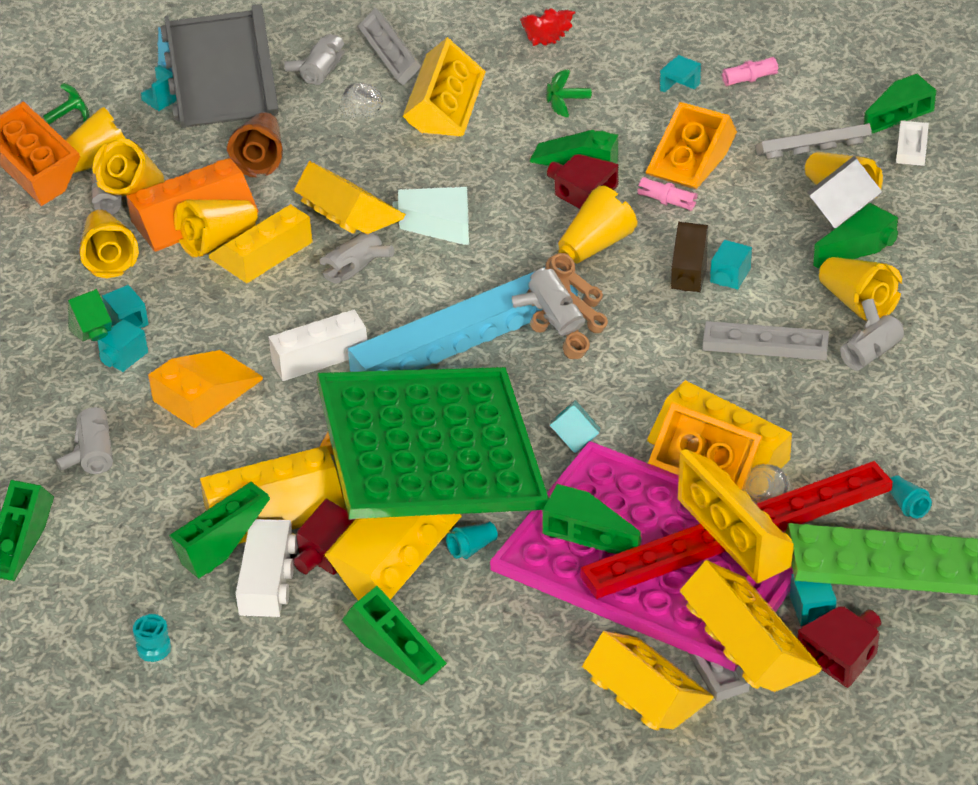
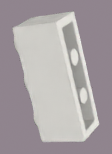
[269,309,367,381]
[236,519,298,617]

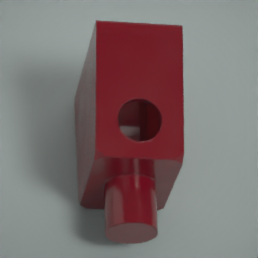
[547,154,618,209]
[293,498,356,575]
[797,606,881,688]

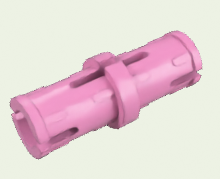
[722,57,778,86]
[638,177,698,211]

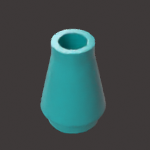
[889,475,932,519]
[446,521,498,559]

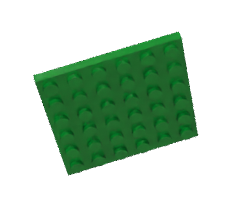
[316,367,549,519]

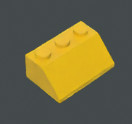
[209,204,313,283]
[582,631,714,730]

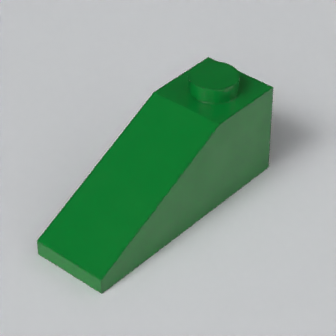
[864,73,937,134]
[530,130,618,166]
[813,203,898,268]
[68,289,112,342]
[0,480,54,581]
[169,482,270,579]
[542,484,641,554]
[342,585,447,685]

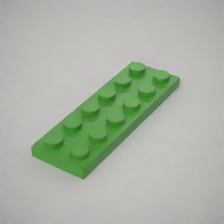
[785,523,978,595]

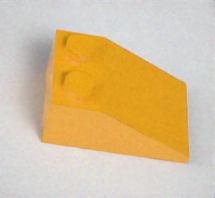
[645,102,737,189]
[148,350,263,428]
[648,402,763,491]

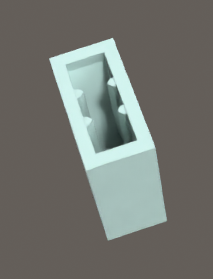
[393,187,469,245]

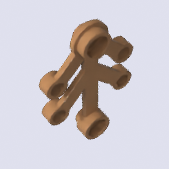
[527,253,608,359]

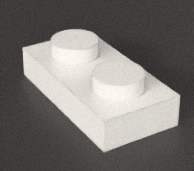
[896,121,929,166]

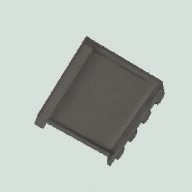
[160,4,278,128]

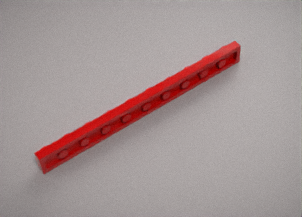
[580,461,893,599]

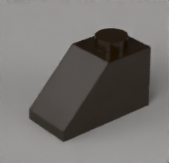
[671,222,708,293]

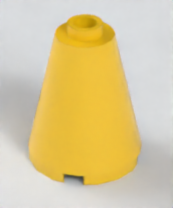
[66,107,125,174]
[92,138,164,195]
[805,152,883,199]
[558,186,638,264]
[174,199,258,257]
[79,210,139,279]
[819,257,902,321]

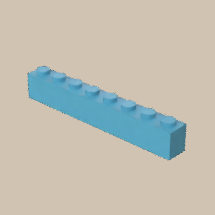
[348,267,578,372]

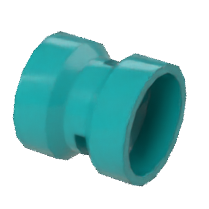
[132,614,171,662]

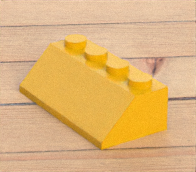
[402,37,486,136]
[293,160,406,234]
[647,380,792,496]
[200,445,346,544]
[677,449,794,584]
[324,514,462,601]
[679,560,822,692]

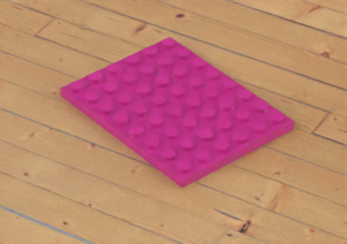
[490,441,805,672]

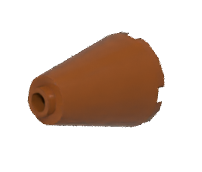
[227,112,283,177]

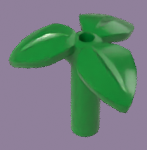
[546,70,592,117]
[43,83,89,125]

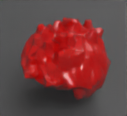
[520,8,576,46]

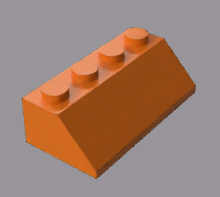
[0,101,80,206]
[127,158,258,252]

